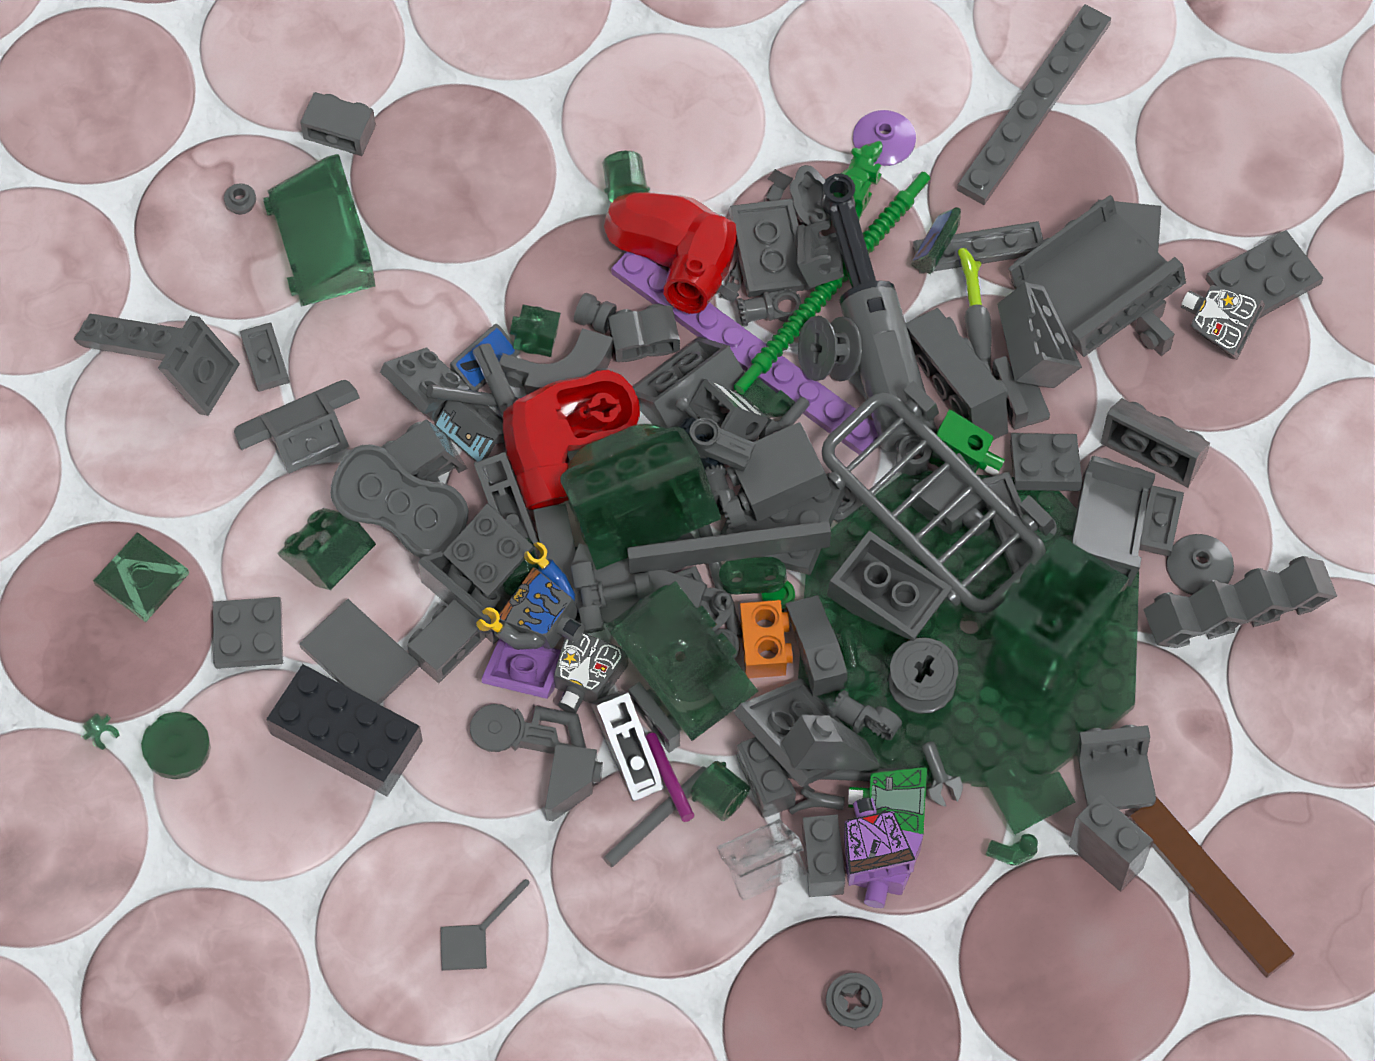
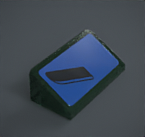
[911,207,961,275]

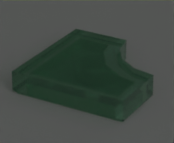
[981,757,1076,835]

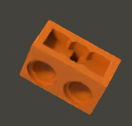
[740,600,793,679]

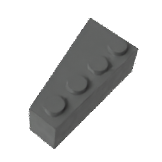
[906,308,1008,440]

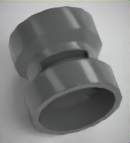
[574,292,617,334]

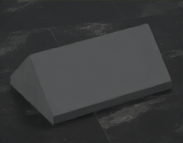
[418,549,514,644]

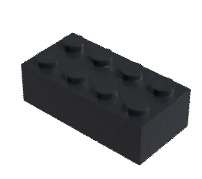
[266,664,423,797]

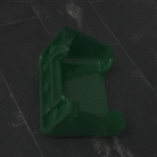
[263,154,376,307]

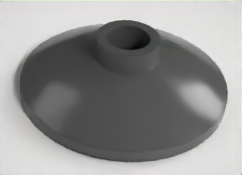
[1167,534,1234,595]

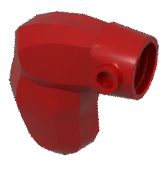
[604,192,736,314]
[503,370,640,510]

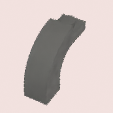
[499,328,614,395]

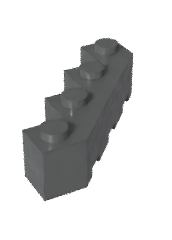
[1143,556,1337,648]

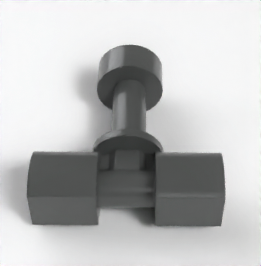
[571,562,654,634]

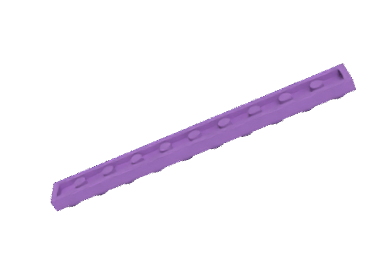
[611,252,878,455]

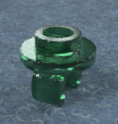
[82,713,120,750]

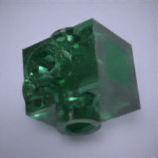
[509,304,561,357]

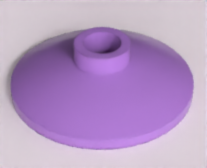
[853,110,916,166]

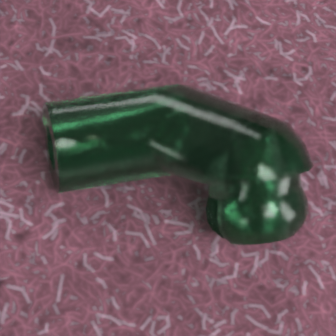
[986,834,1038,866]

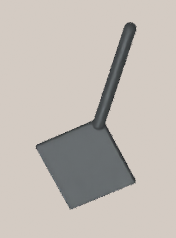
[441,879,530,971]

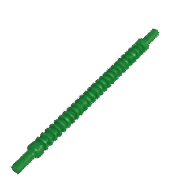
[734,171,931,394]

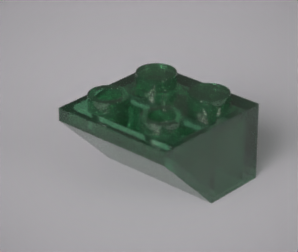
[277,508,376,591]

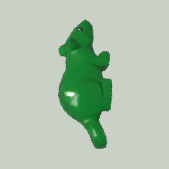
[833,141,883,220]

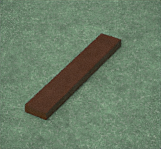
[1129,796,1295,978]

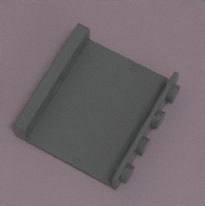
[1008,195,1186,357]

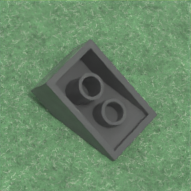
[827,531,953,641]

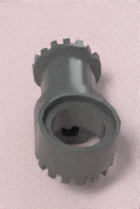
[736,289,801,327]
[697,465,748,530]
[828,690,902,740]

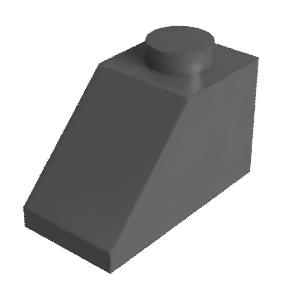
[545,744,603,821]

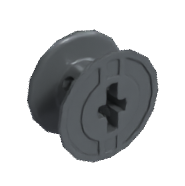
[798,316,862,382]
[888,638,958,714]

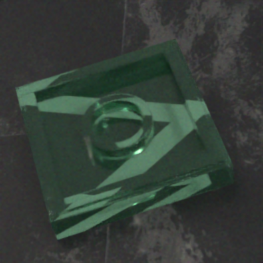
[93,532,190,622]

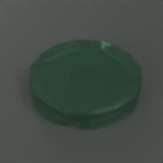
[141,712,211,780]

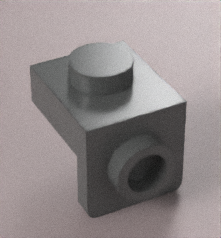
[1135,300,1175,356]

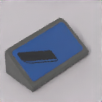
[450,323,521,391]

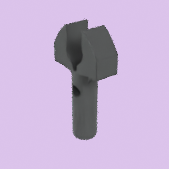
[759,397,810,440]
[922,741,963,807]

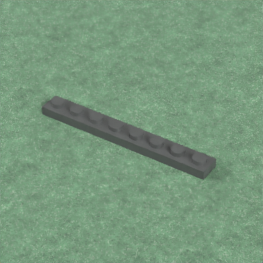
[957,4,1112,205]

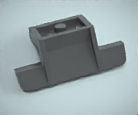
[234,380,360,474]

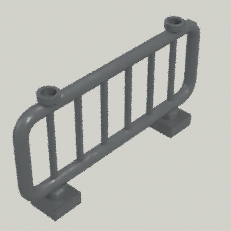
[821,381,1055,613]

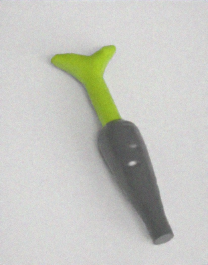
[958,248,992,370]

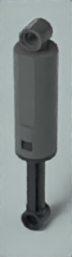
[821,173,937,477]

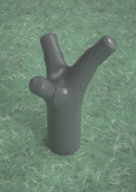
[789,785,845,815]

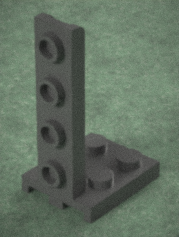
[74,313,240,416]

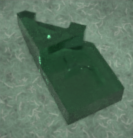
[736,378,795,418]

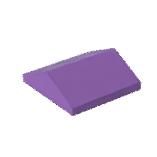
[481,639,561,699]

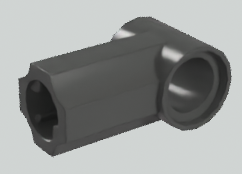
[687,418,756,472]

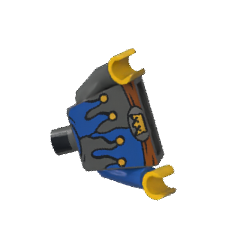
[476,542,585,650]

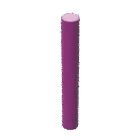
[645,733,695,822]

